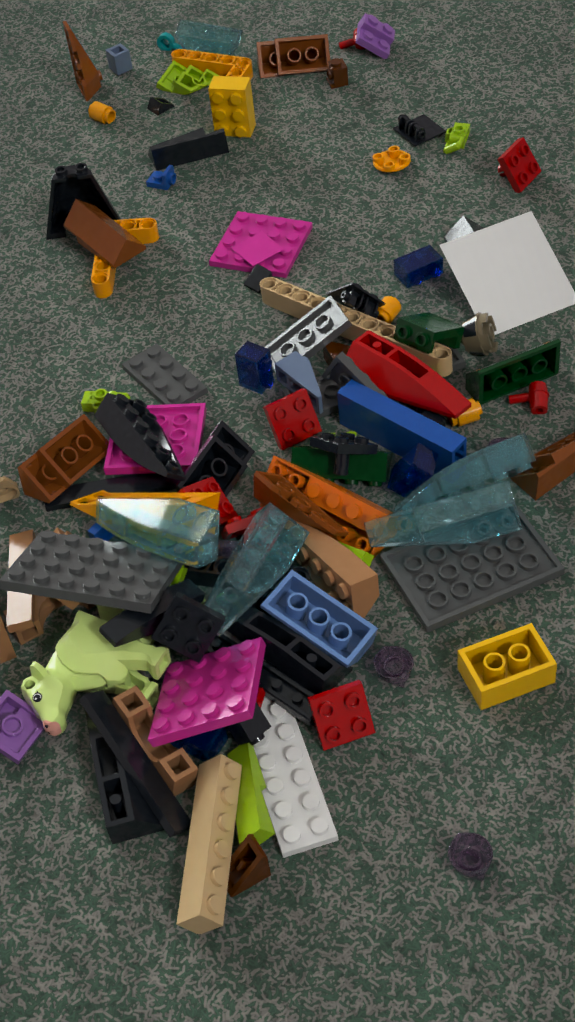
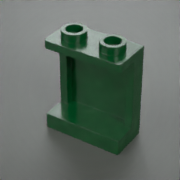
[394,312,465,354]

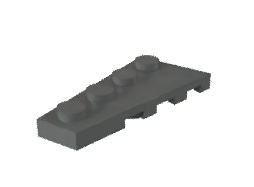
[321,351,387,397]

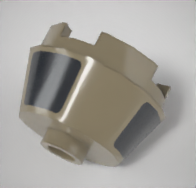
[461,312,498,356]

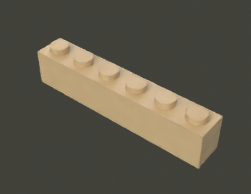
[176,754,242,934]

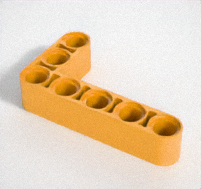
[171,49,253,80]
[91,218,159,298]

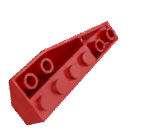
[346,330,472,419]

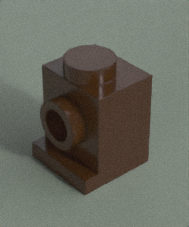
[326,58,348,89]

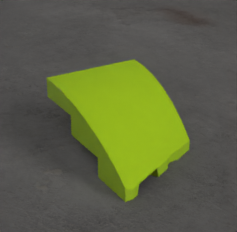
[156,60,219,95]

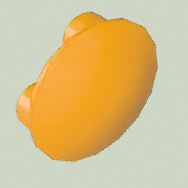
[373,146,411,172]

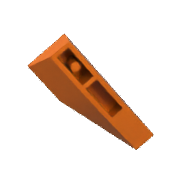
[267,456,403,559]

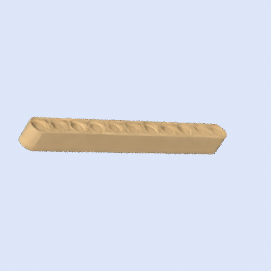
[259,277,453,377]

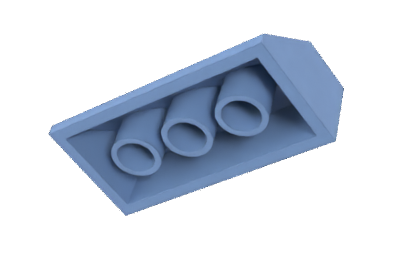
[260,570,378,668]

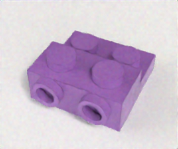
[356,13,395,59]
[0,689,45,764]

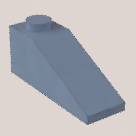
[275,351,323,414]

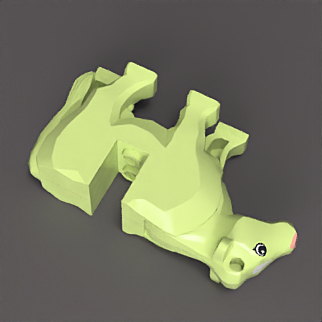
[21,584,206,736]

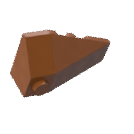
[63,21,103,101]
[254,471,349,537]

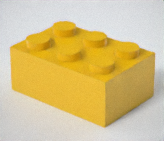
[208,76,256,137]
[458,623,557,710]

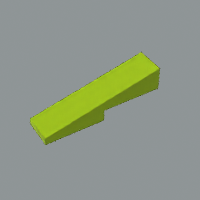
[227,743,275,845]

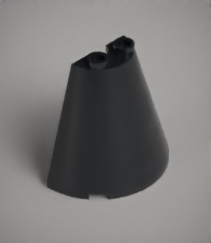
[46,163,121,240]

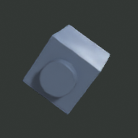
[106,43,133,75]

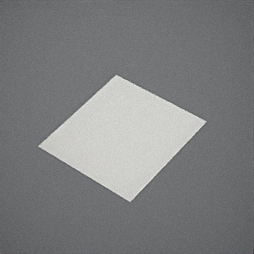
[439,211,575,335]

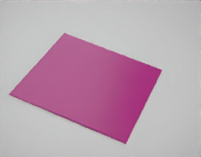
[231,231,284,266]

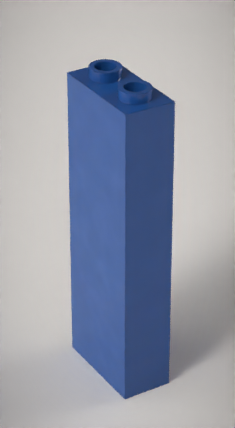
[337,379,467,484]

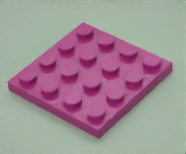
[209,211,313,278]
[104,403,207,475]
[148,637,266,747]

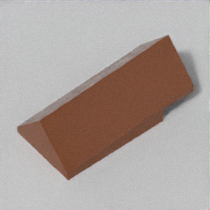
[256,34,330,78]
[64,199,146,269]
[18,414,109,503]
[511,432,575,501]

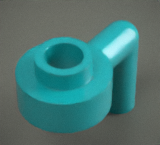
[157,32,185,51]

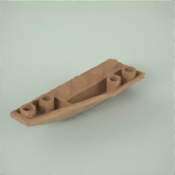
[273,514,379,618]

